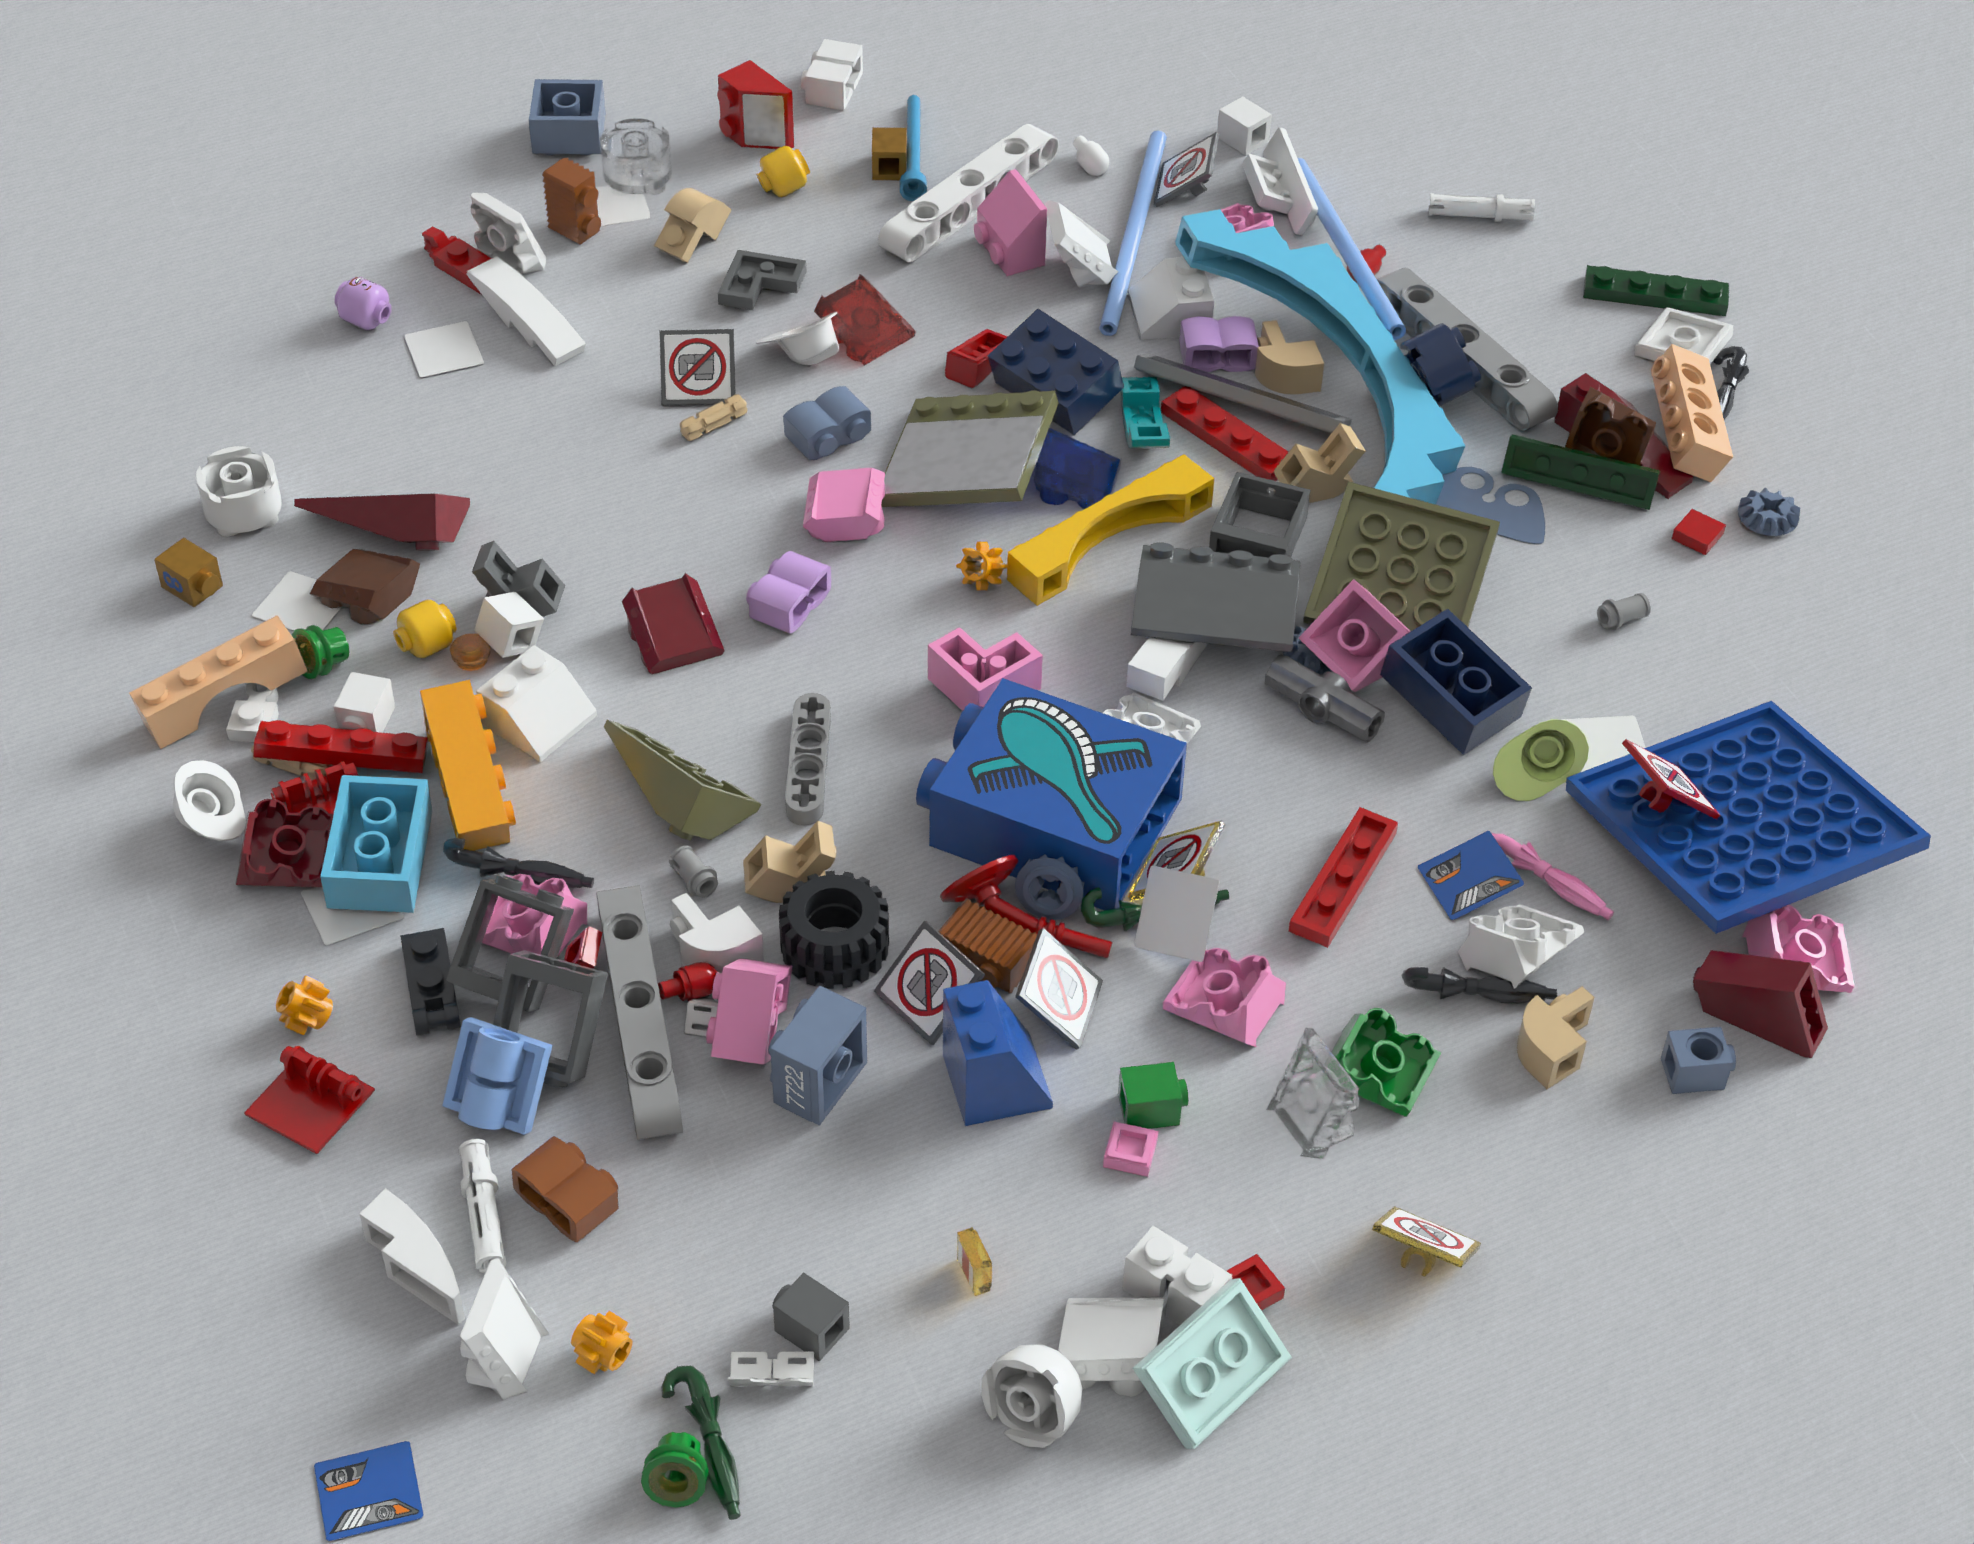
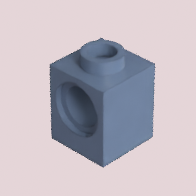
[1660,1027,1736,1094]

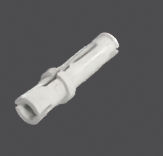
[1428,193,1535,222]
[459,1139,507,1273]

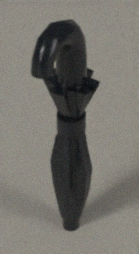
[1713,346,1749,420]
[443,838,594,888]
[1401,967,1557,1003]

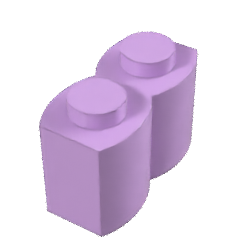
[1179,316,1259,372]
[746,551,831,633]

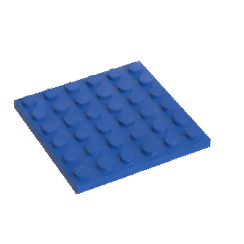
[1565,701,1931,934]

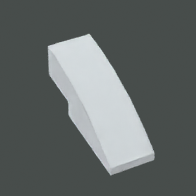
[1126,637,1208,701]
[359,1188,465,1325]

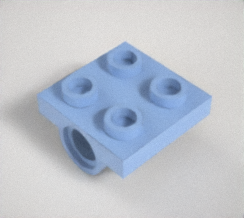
[442,1017,553,1135]

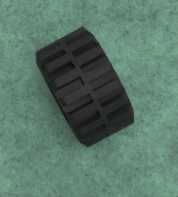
[779,871,889,989]

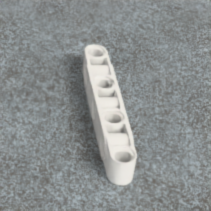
[878,124,1059,262]

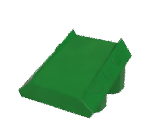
[1317,1008,1442,1117]

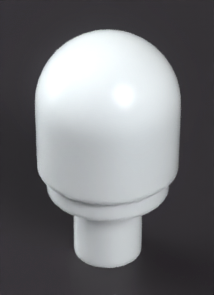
[1073,136,1109,176]

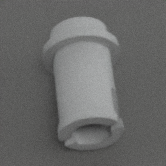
[1597,593,1651,630]
[669,846,718,898]

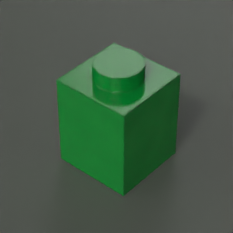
[1118,1062,1189,1129]

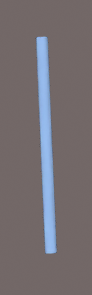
[1099,131,1167,336]
[1297,158,1406,340]

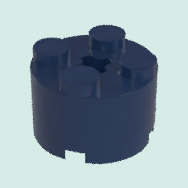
[1400,323,1481,407]

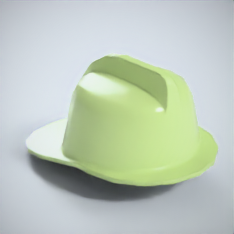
[1493,719,1589,801]

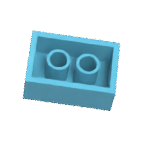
[320,775,433,913]

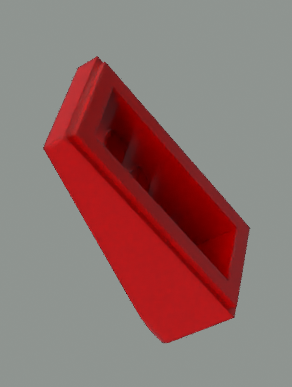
[945,329,1008,388]

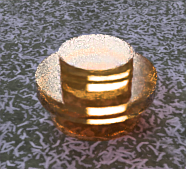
[450,634,491,671]

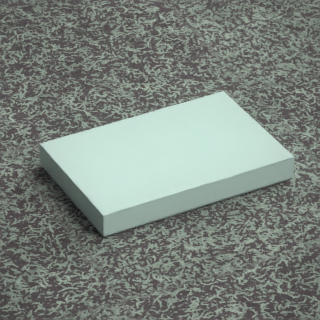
[1132,1278,1292,1449]

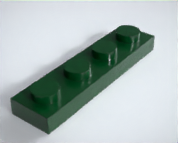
[1583,265,1729,316]
[1501,434,1660,510]

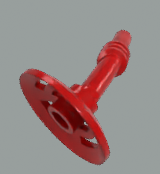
[940,855,1113,958]

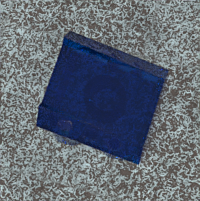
[1034,428,1122,509]

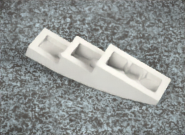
[467,256,586,367]

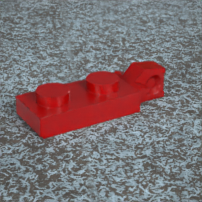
[422,226,492,295]

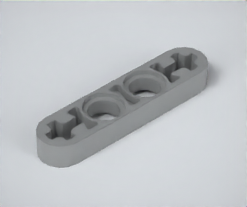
[785,693,831,826]

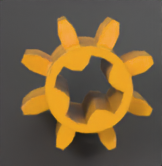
[956,541,1008,591]
[276,976,333,1035]
[571,1311,632,1375]

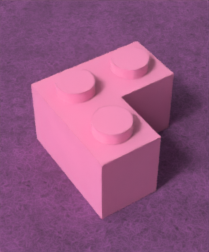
[928,627,1043,711]
[706,958,792,1065]

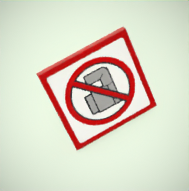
[1622,739,1720,820]

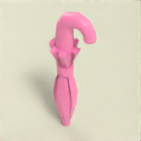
[1492,833,1614,920]

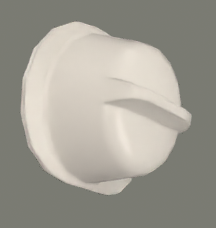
[756,311,839,365]
[173,760,246,841]

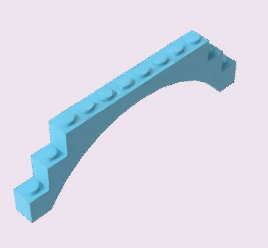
[1175,209,1465,504]

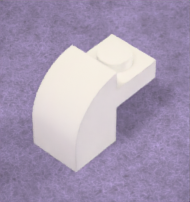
[670,893,764,973]

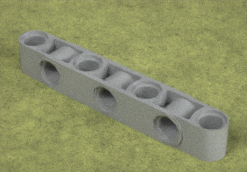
[1377,268,1558,431]
[596,885,683,1140]

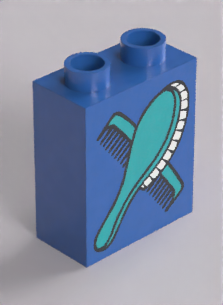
[916,678,1187,910]

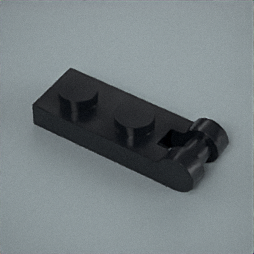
[400,928,461,1036]

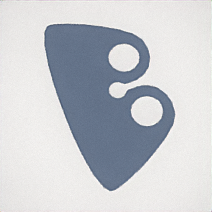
[1436,466,1545,544]

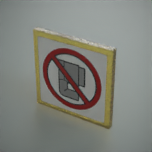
[1128,820,1225,901]
[1372,1206,1481,1277]

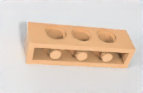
[1651,344,1733,482]

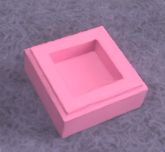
[1103,1122,1159,1177]

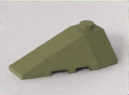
[604,719,761,841]

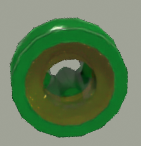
[292,625,350,679]
[641,1432,709,1508]

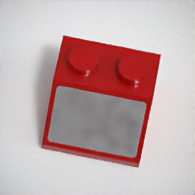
[717,60,794,149]

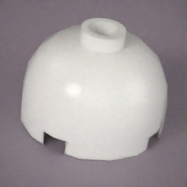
[981,1345,1082,1448]

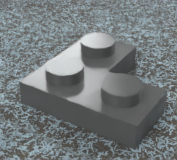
[718,250,807,310]

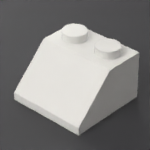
[1128,256,1214,340]
[476,645,597,763]

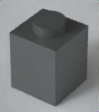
[772,1272,850,1362]

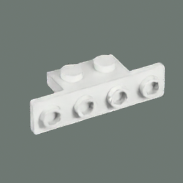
[1242,127,1318,236]

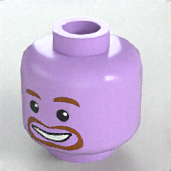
[334,277,391,330]

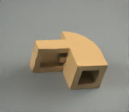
[654,188,732,263]
[1255,320,1324,394]
[1274,423,1366,503]
[743,821,837,903]
[1517,986,1595,1089]

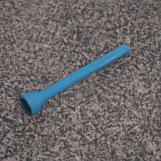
[900,95,927,201]

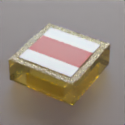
[957,1227,992,1296]

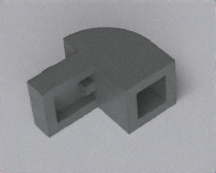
[472,541,565,617]

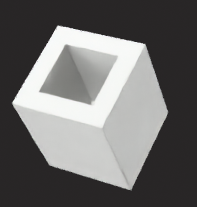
[1217,96,1272,156]
[474,592,544,658]
[334,672,395,733]

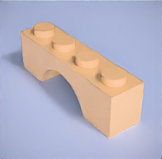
[129,616,307,749]

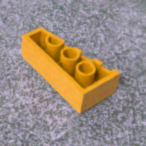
[420,680,516,851]

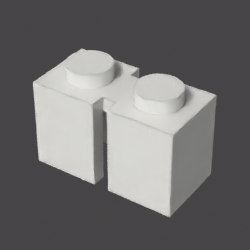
[801,39,863,111]
[1123,1226,1232,1325]

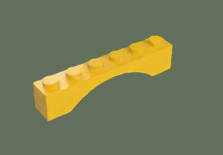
[1007,454,1215,606]

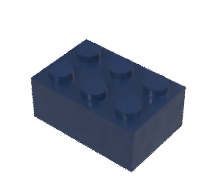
[988,309,1124,435]
[1380,609,1532,755]

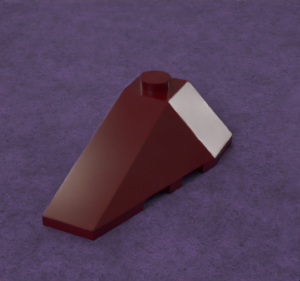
[1554,373,1693,499]
[294,493,470,551]

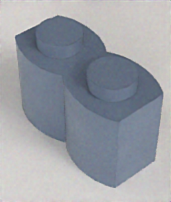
[783,386,871,460]

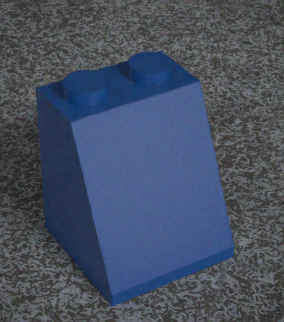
[943,980,1053,1126]

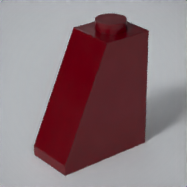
[1693,950,1828,1058]

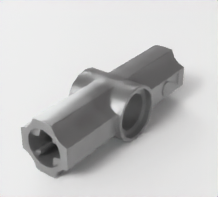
[1264,654,1385,742]

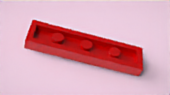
[1161,386,1289,481]
[253,720,428,773]
[1288,807,1398,948]

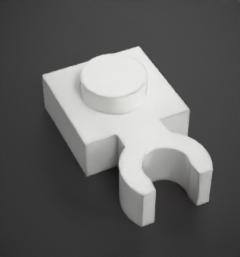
[226,683,279,742]

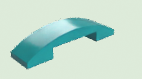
[1120,377,1170,448]

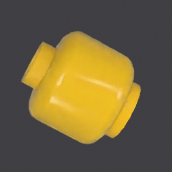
[756,146,810,198]
[393,599,457,658]

